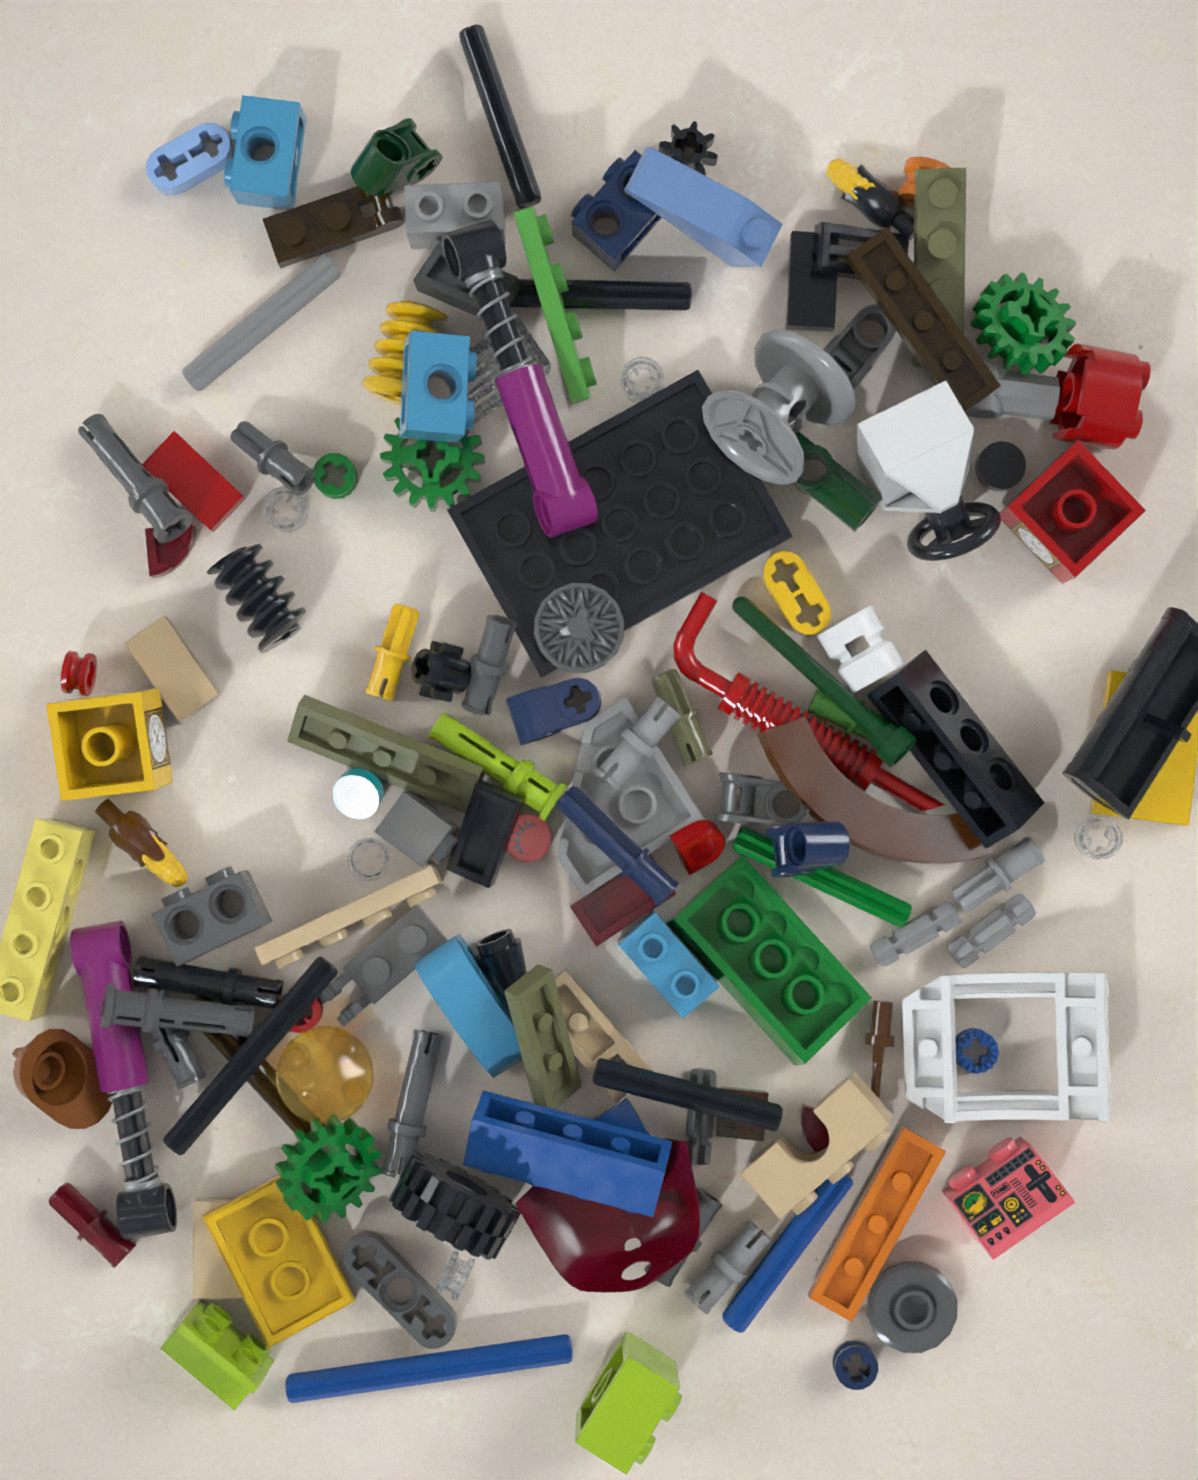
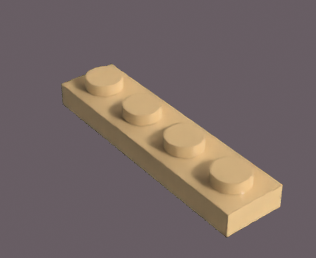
[254,864,443,969]

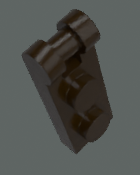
[262,186,404,268]

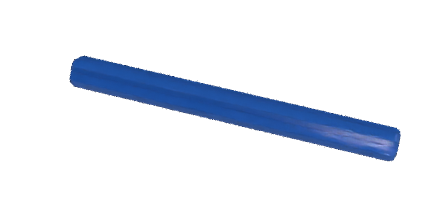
[285,1334,573,1403]

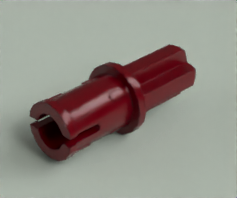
[48,1182,136,1268]

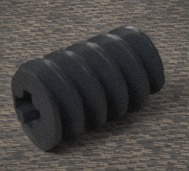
[206,543,306,653]

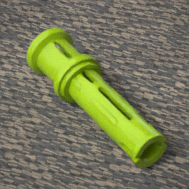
[428,712,568,822]

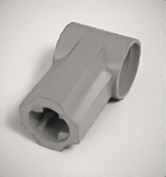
[965,361,1060,421]

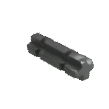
[686,1068,717,1165]

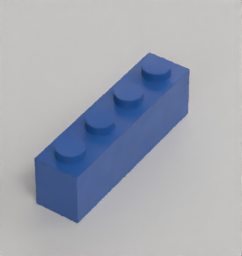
[463,1090,673,1217]

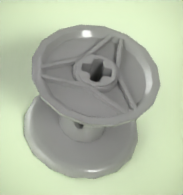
[702,330,855,485]

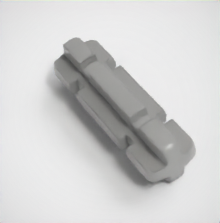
[948,893,1036,968]
[870,902,961,967]

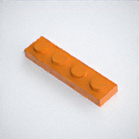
[807,1125,946,1322]

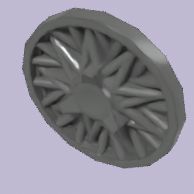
[534,583,624,673]
[867,1261,957,1353]

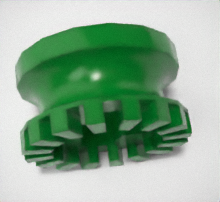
[313,453,358,499]

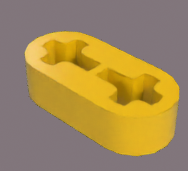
[762,551,831,637]

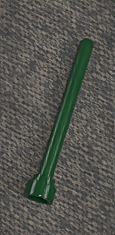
[732,596,917,768]

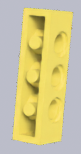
[0,818,96,1022]

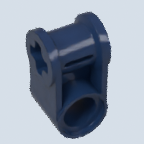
[506,678,602,745]
[766,821,850,878]

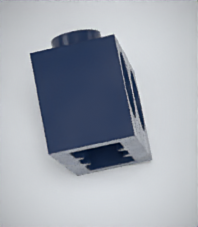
[571,150,662,272]

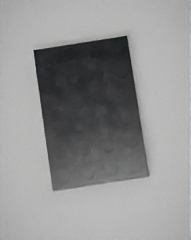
[447,370,793,679]

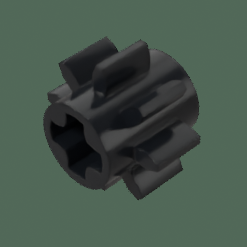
[659,121,718,176]
[411,641,472,702]

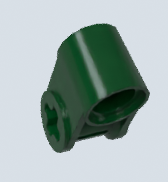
[350,118,443,196]

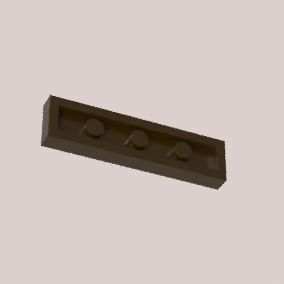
[845,227,1001,412]

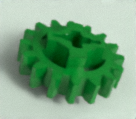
[971,272,1076,375]
[380,417,485,512]
[275,1115,381,1223]

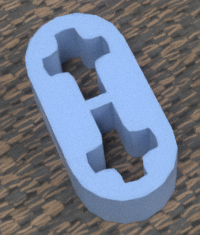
[146,123,234,196]

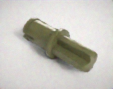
[652,669,713,766]

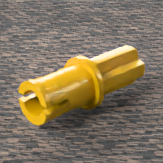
[364,604,420,701]

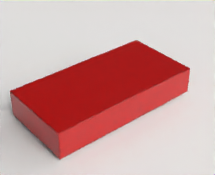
[142,431,246,533]

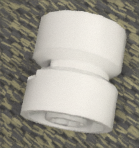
[817,605,905,694]

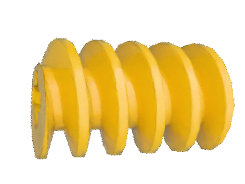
[362,300,448,405]

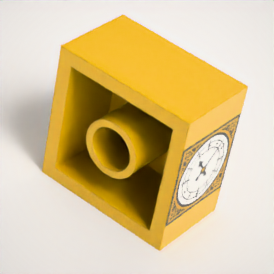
[46,688,173,801]

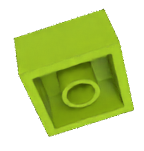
[575,1331,682,1475]

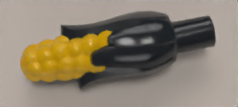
[826,159,914,240]

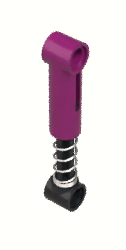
[442,219,598,538]
[70,920,177,1240]

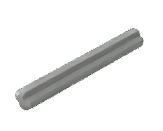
[182,254,341,391]

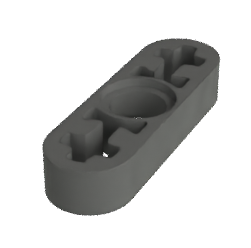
[343,1231,457,1349]

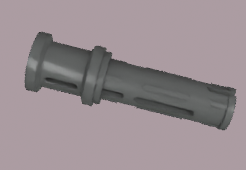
[78,414,193,543]
[100,984,254,1037]

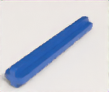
[722,1174,853,1333]

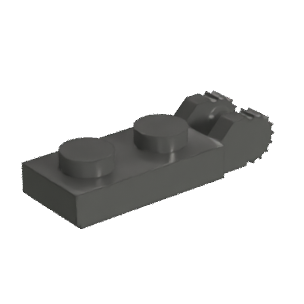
[318,904,448,1027]

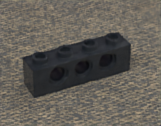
[867,650,1045,849]

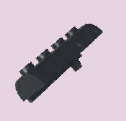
[1063,607,1198,820]

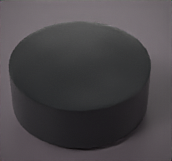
[975,441,1026,491]

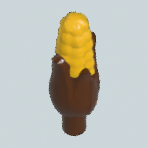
[95,799,188,888]

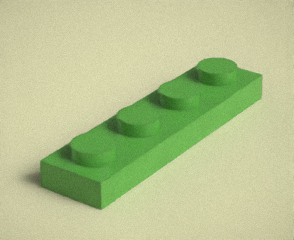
[513,207,597,404]

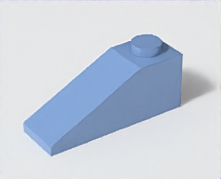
[624,147,783,267]

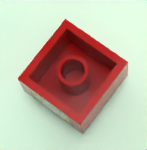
[999,440,1146,584]

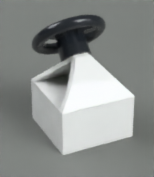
[857,381,1001,561]

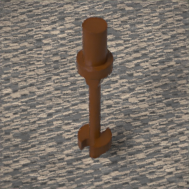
[865,1000,895,1098]

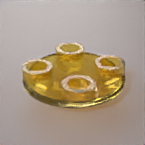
[276,1026,374,1124]

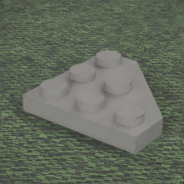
[556,697,704,897]

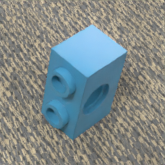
[224,95,306,210]
[399,331,477,443]
[618,910,720,1019]

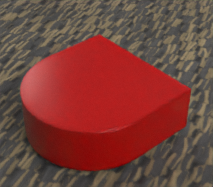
[669,819,726,875]

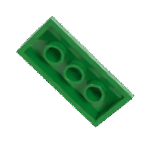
[666,855,872,1065]

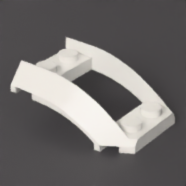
[902,972,1113,1123]

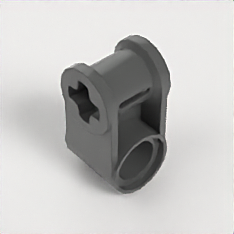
[823,304,896,390]
[714,772,808,825]

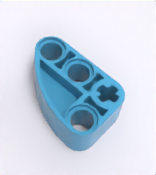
[414,934,522,1078]

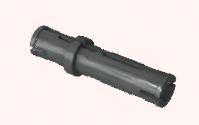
[381,1029,444,1178]

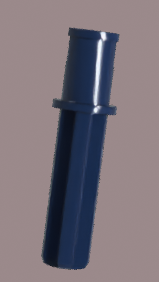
[556,786,679,906]

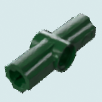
[793,432,882,532]

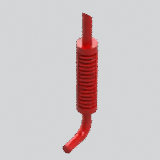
[673,592,945,811]

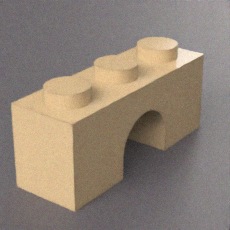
[741,1071,893,1219]

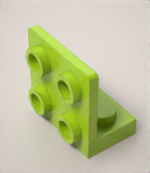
[160,1299,275,1411]

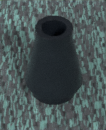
[476,929,527,1005]

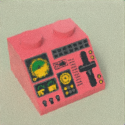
[942,1137,1076,1260]

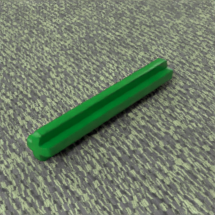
[732,827,912,927]

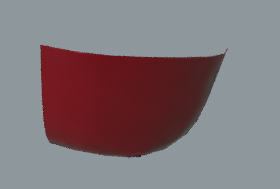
[515,1138,700,1293]

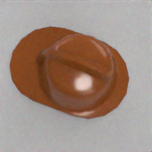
[12,1029,112,1129]

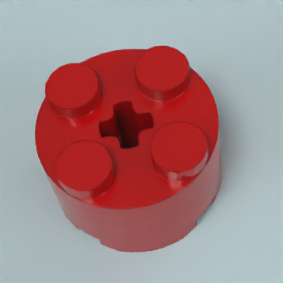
[1049,343,1151,450]

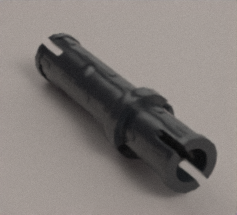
[133,955,283,1010]

